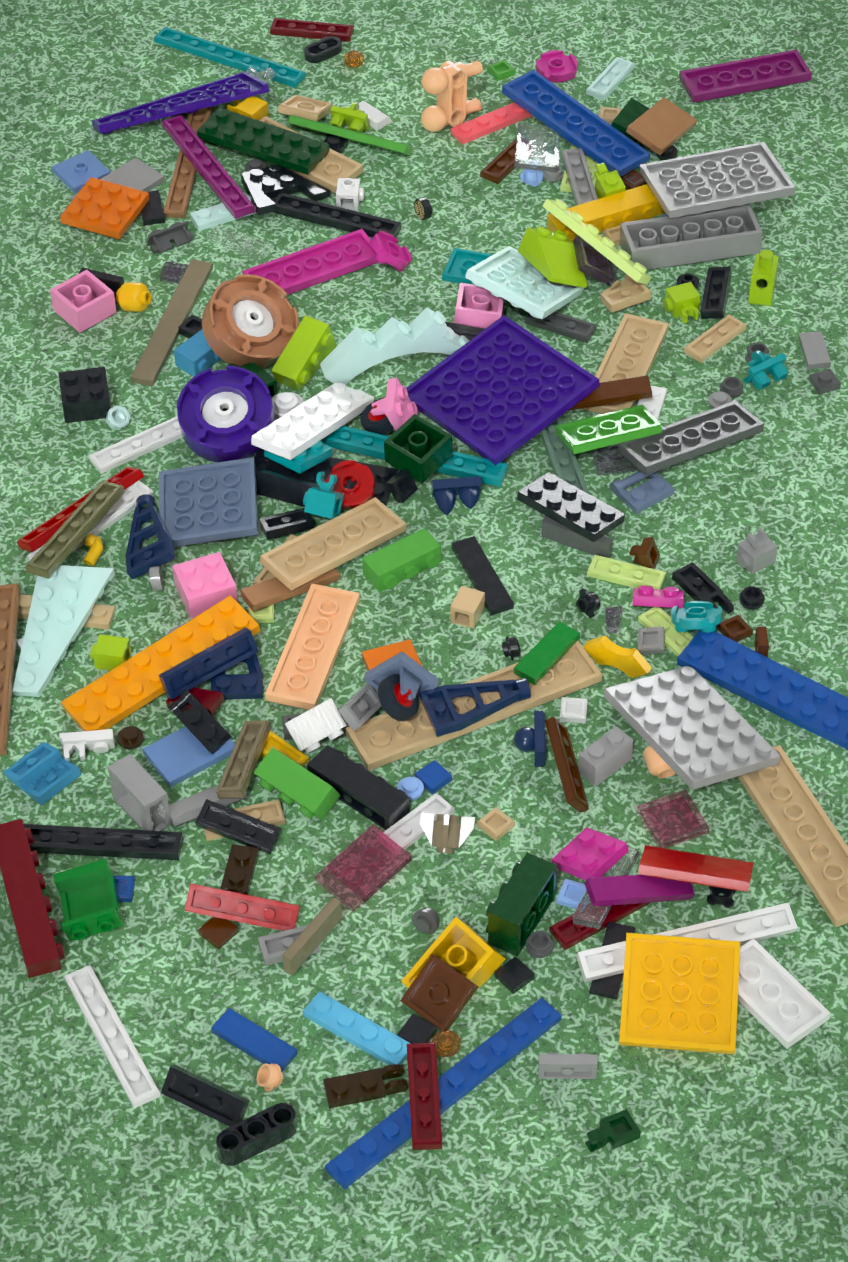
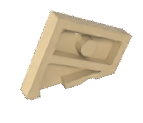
[601,273,651,313]

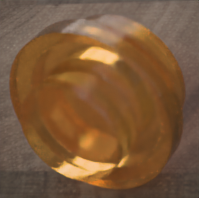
[344,50,364,68]
[432,1030,460,1057]

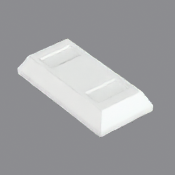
[359,101,393,131]

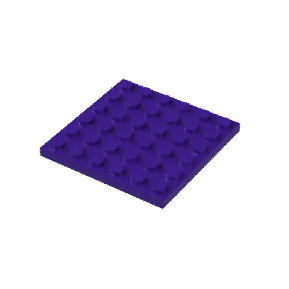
[406,315,600,466]

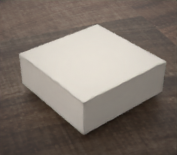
[560,697,588,723]

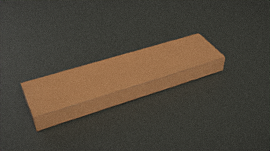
[241,568,340,611]

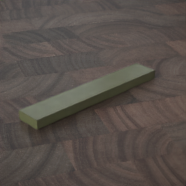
[26,480,124,579]

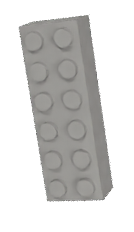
[620,204,762,270]

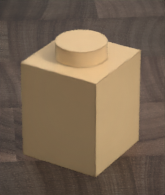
[450,586,485,629]

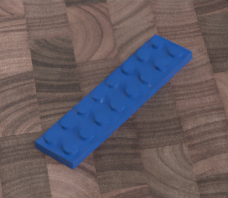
[502,70,650,177]
[677,630,848,750]

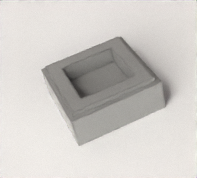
[638,627,665,654]

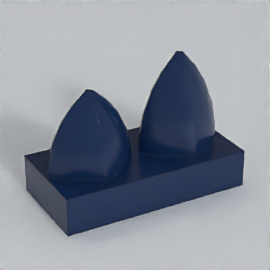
[431,476,481,515]

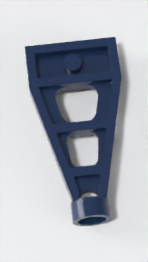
[126,494,175,579]
[211,653,263,700]
[420,678,531,737]

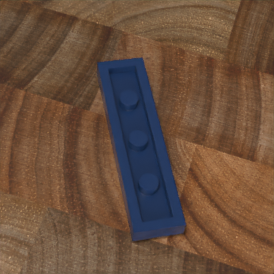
[158,627,258,700]

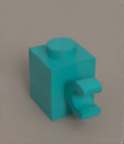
[303,471,344,519]

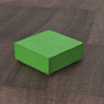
[487,60,516,81]

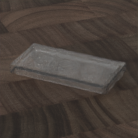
[514,123,560,173]

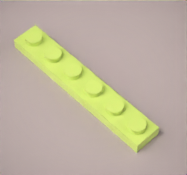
[543,199,652,285]

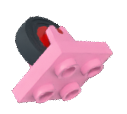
[360,377,418,435]

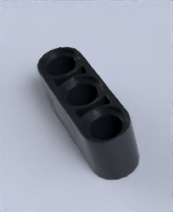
[216,1103,297,1166]

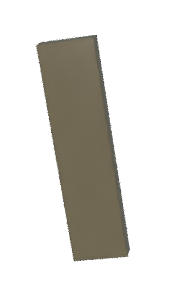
[216,720,271,799]

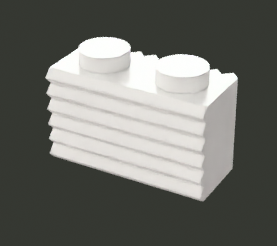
[285,698,347,753]

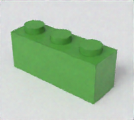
[362,528,441,592]
[254,747,341,820]

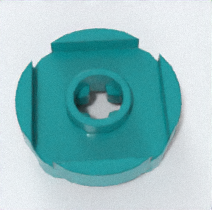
[671,601,722,633]

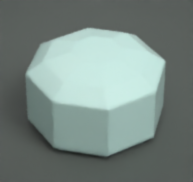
[106,405,130,430]

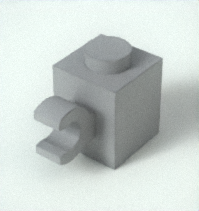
[737,528,777,574]

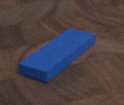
[211,1008,297,1072]

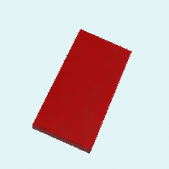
[638,845,754,892]

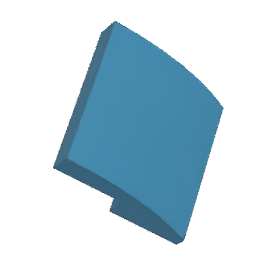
[4,742,82,805]

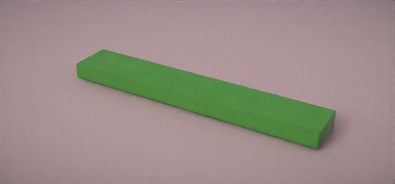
[287,115,413,156]

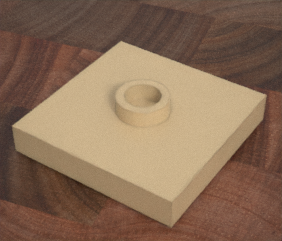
[278,95,333,121]

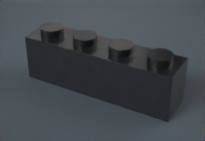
[307,745,410,830]

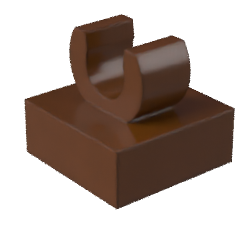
[629,537,660,569]

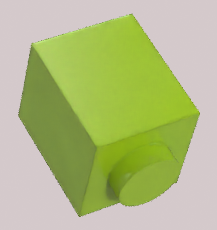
[90,634,131,671]

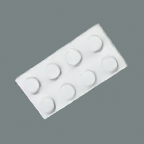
[738,938,830,1049]

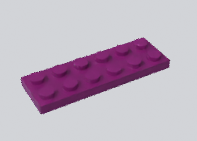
[679,49,812,103]

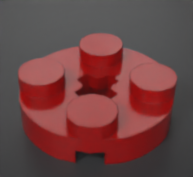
[326,460,375,510]

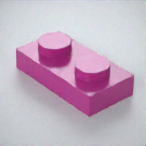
[632,585,684,608]

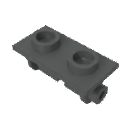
[146,221,194,254]

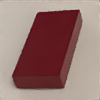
[166,687,224,716]

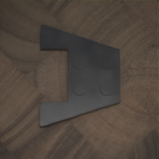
[241,165,330,215]

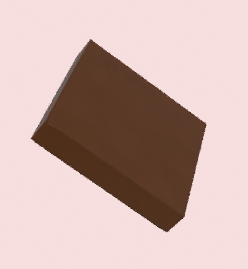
[400,954,478,1033]

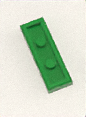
[514,621,580,685]

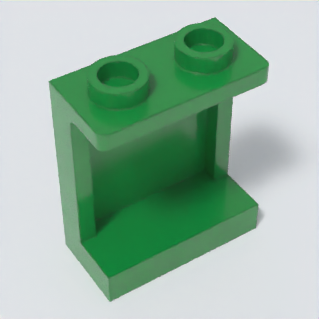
[53,858,123,941]

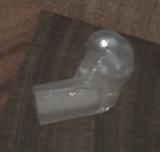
[246,67,275,83]

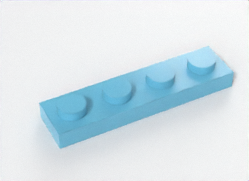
[303,991,411,1065]

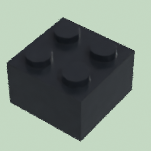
[58,367,111,423]

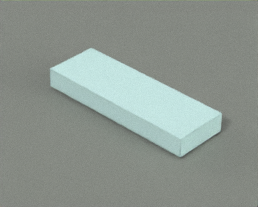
[586,57,635,100]

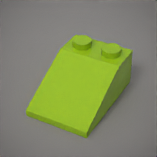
[518,226,587,288]

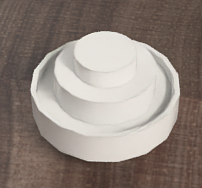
[272,392,304,420]

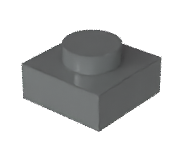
[809,369,841,395]

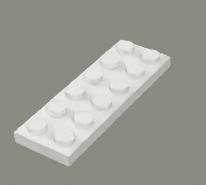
[251,382,374,460]

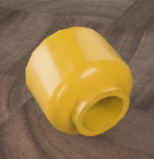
[116,282,152,312]

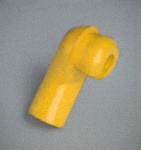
[83,533,103,567]

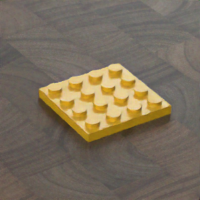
[619,933,740,1055]

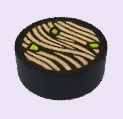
[414,197,432,220]

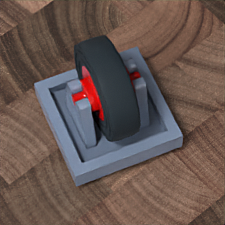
[364,652,439,721]

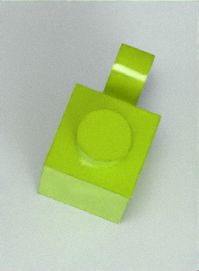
[594,163,626,199]
[663,282,700,323]

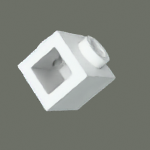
[336,178,364,211]

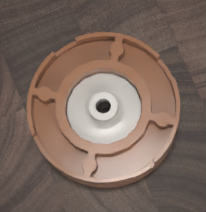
[202,274,299,369]

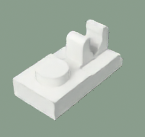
[59,729,115,762]

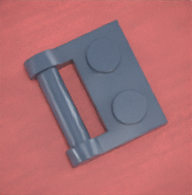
[609,471,675,514]

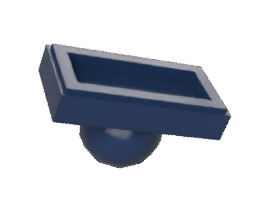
[513,711,546,767]

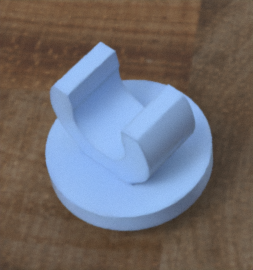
[520,165,543,187]

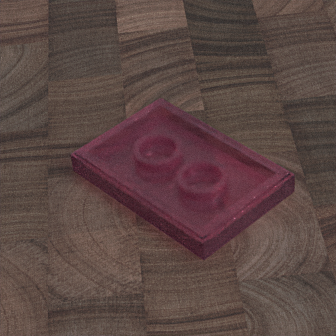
[314,825,412,912]

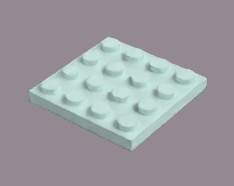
[465,246,584,319]

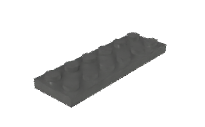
[618,400,764,475]

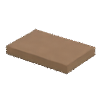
[626,97,698,155]

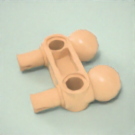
[421,60,483,132]

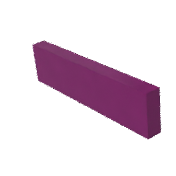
[584,875,695,907]

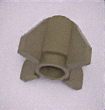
[420,813,475,854]

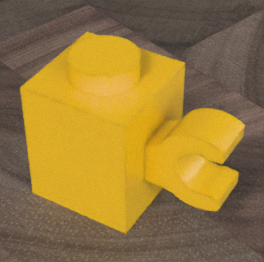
[227,96,269,120]

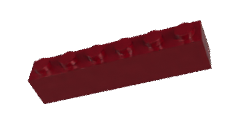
[0,819,65,978]

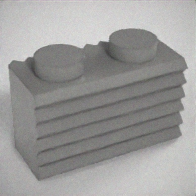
[579,726,634,787]

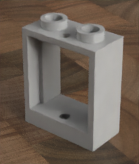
[108,754,171,831]

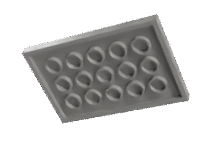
[640,142,796,218]
[604,666,781,790]

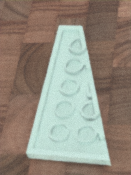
[13,565,115,697]

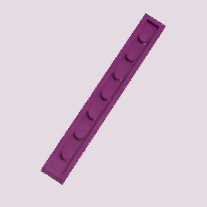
[162,115,255,219]

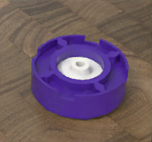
[177,366,275,462]

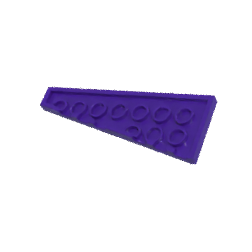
[92,71,270,134]

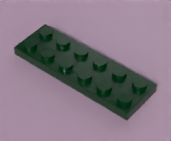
[197,107,330,175]

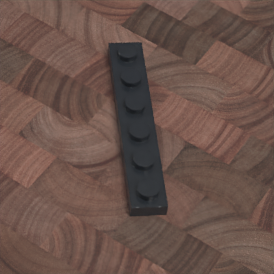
[273,192,401,238]
[24,824,183,860]

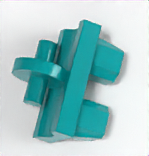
[743,350,789,390]

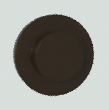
[117,726,144,750]

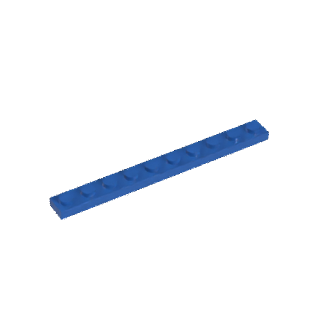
[325,998,562,1190]

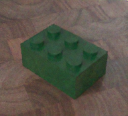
[486,852,557,957]

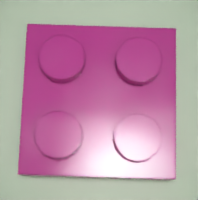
[551,827,629,881]

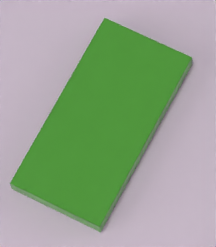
[555,405,662,454]

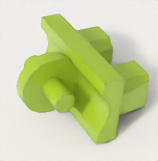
[330,102,370,133]

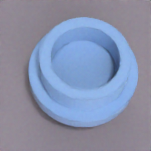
[397,777,424,801]

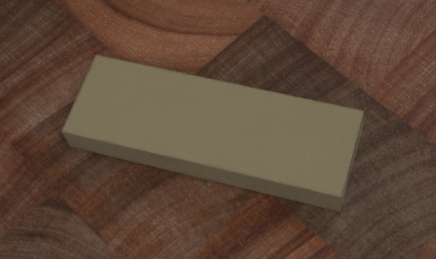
[282,898,342,976]

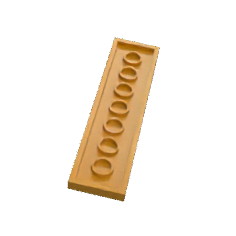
[61,595,260,731]

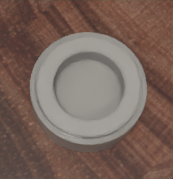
[149,566,164,592]

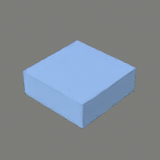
[556,879,589,910]

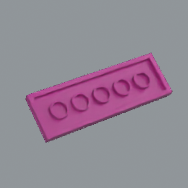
[242,229,379,295]

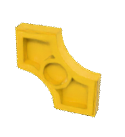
[583,636,652,678]

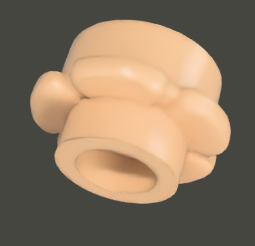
[256,1063,283,1092]

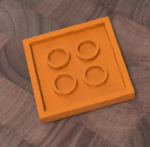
[60,177,150,239]

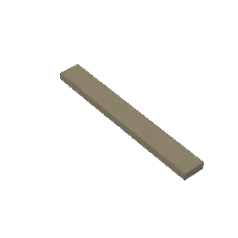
[131,259,213,386]

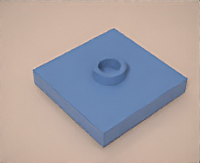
[52,150,111,193]

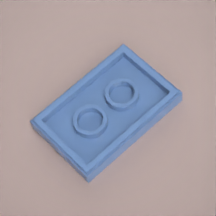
[143,726,235,787]

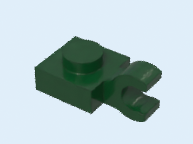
[585,1109,641,1152]

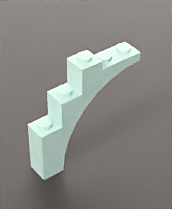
[320,307,469,385]

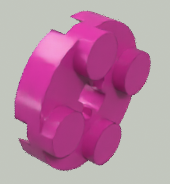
[536,50,578,83]
[369,231,412,272]

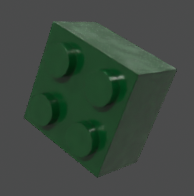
[384,414,453,483]

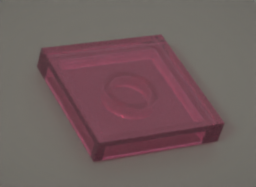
[637,789,710,848]

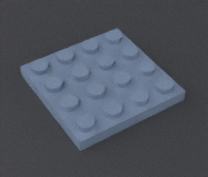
[159,457,258,547]

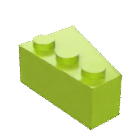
[271,315,337,391]

